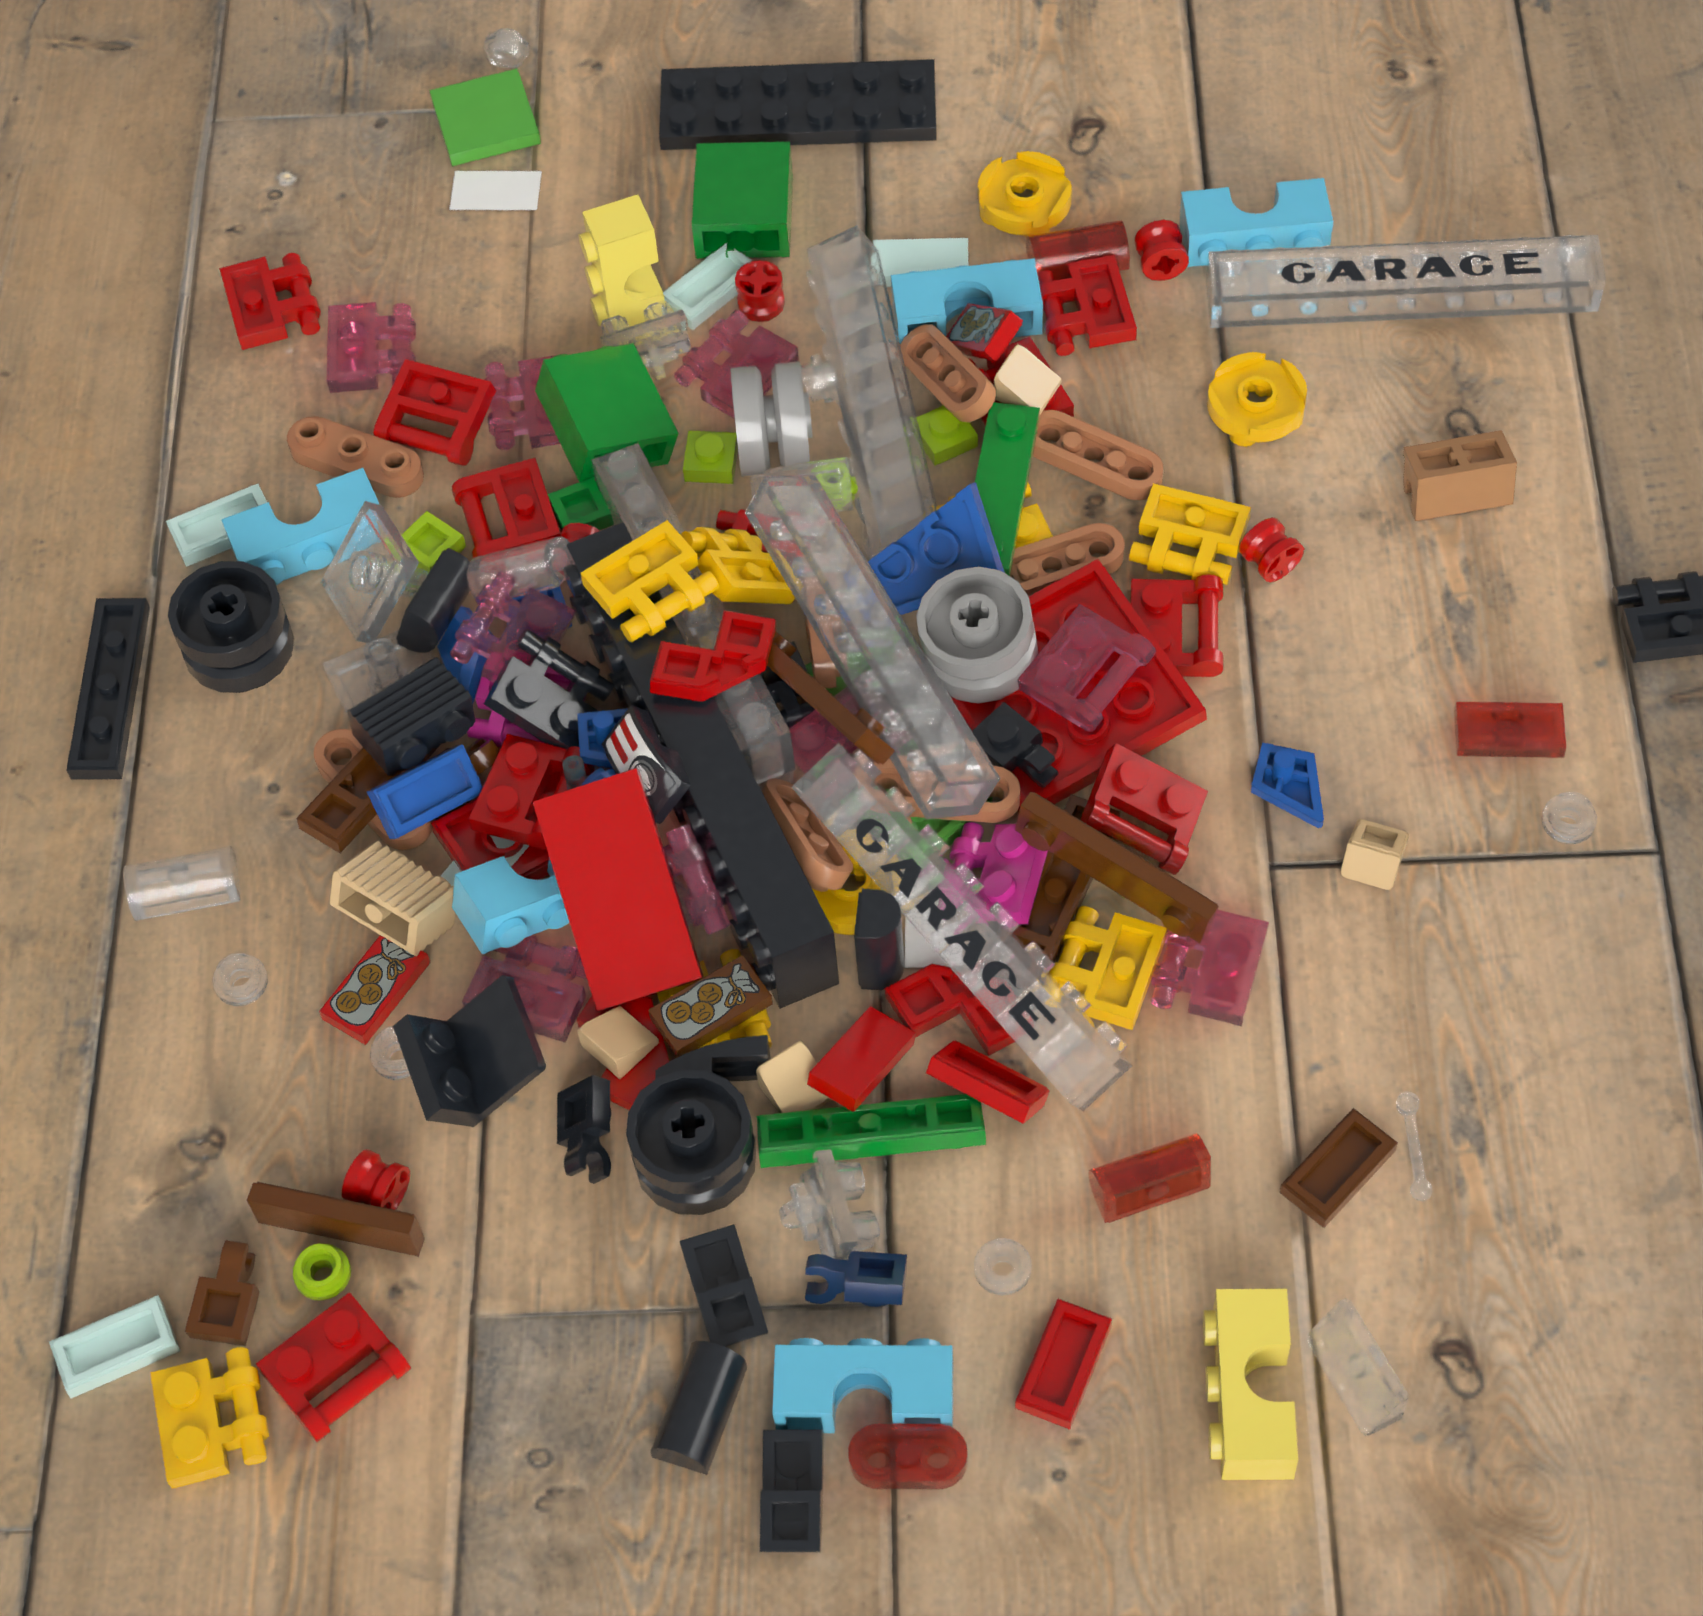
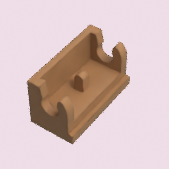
[1403,430,1517,521]

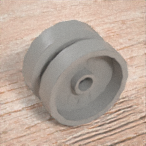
[730,361,813,477]
[916,567,1039,704]

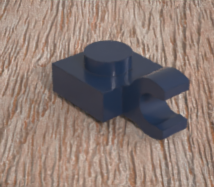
[805,1251,907,1307]

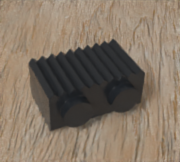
[347,657,476,776]

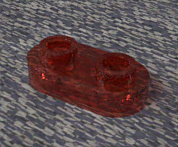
[848,1424,968,1489]

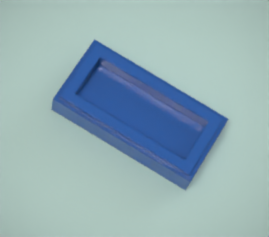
[367,744,483,840]

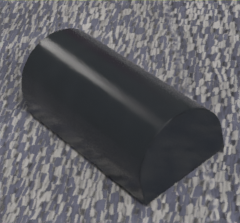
[396,548,477,653]
[854,889,905,990]
[650,1341,747,1475]

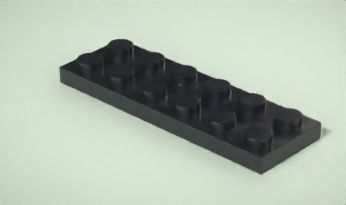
[659,59,937,150]

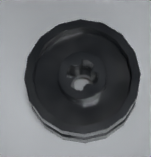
[168,561,294,693]
[626,1069,756,1215]

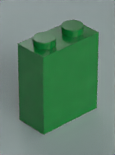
[692,142,793,259]
[535,343,679,482]

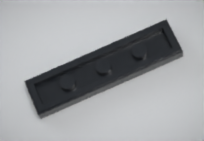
[66,598,150,780]

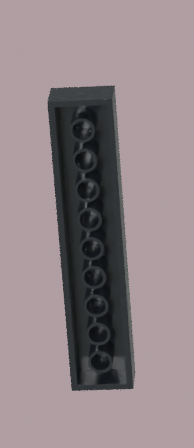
[563,522,839,1009]

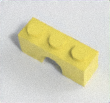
[579,194,668,342]
[1203,1289,1298,1480]

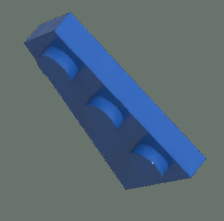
[846,482,1005,627]

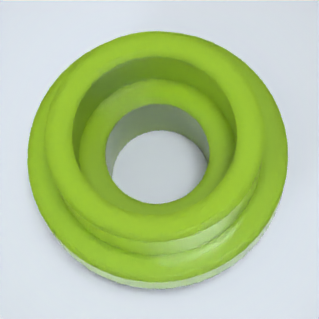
[293,1244,351,1300]

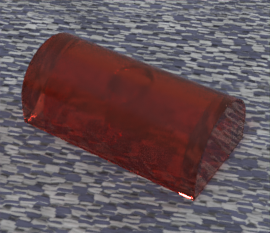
[1026,220,1130,280]
[1088,1133,1211,1223]

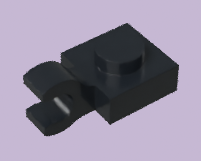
[966,702,1058,788]
[557,1075,612,1184]

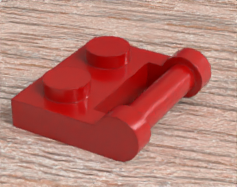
[373,359,496,466]
[451,457,561,572]
[1131,574,1224,677]
[469,733,594,850]
[1081,743,1208,875]
[256,1292,411,1443]

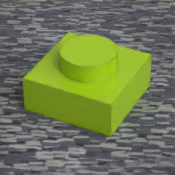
[911,405,978,466]
[683,430,738,484]
[393,511,466,575]

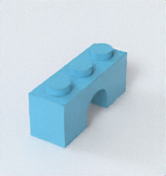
[1179,178,1333,267]
[891,258,1043,347]
[221,468,391,585]
[452,856,569,954]
[772,1338,953,1434]

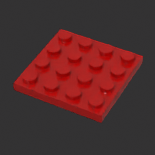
[920,559,1207,812]

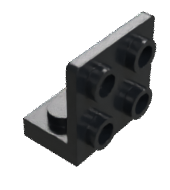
[393,975,546,1127]

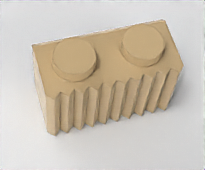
[330,840,456,956]

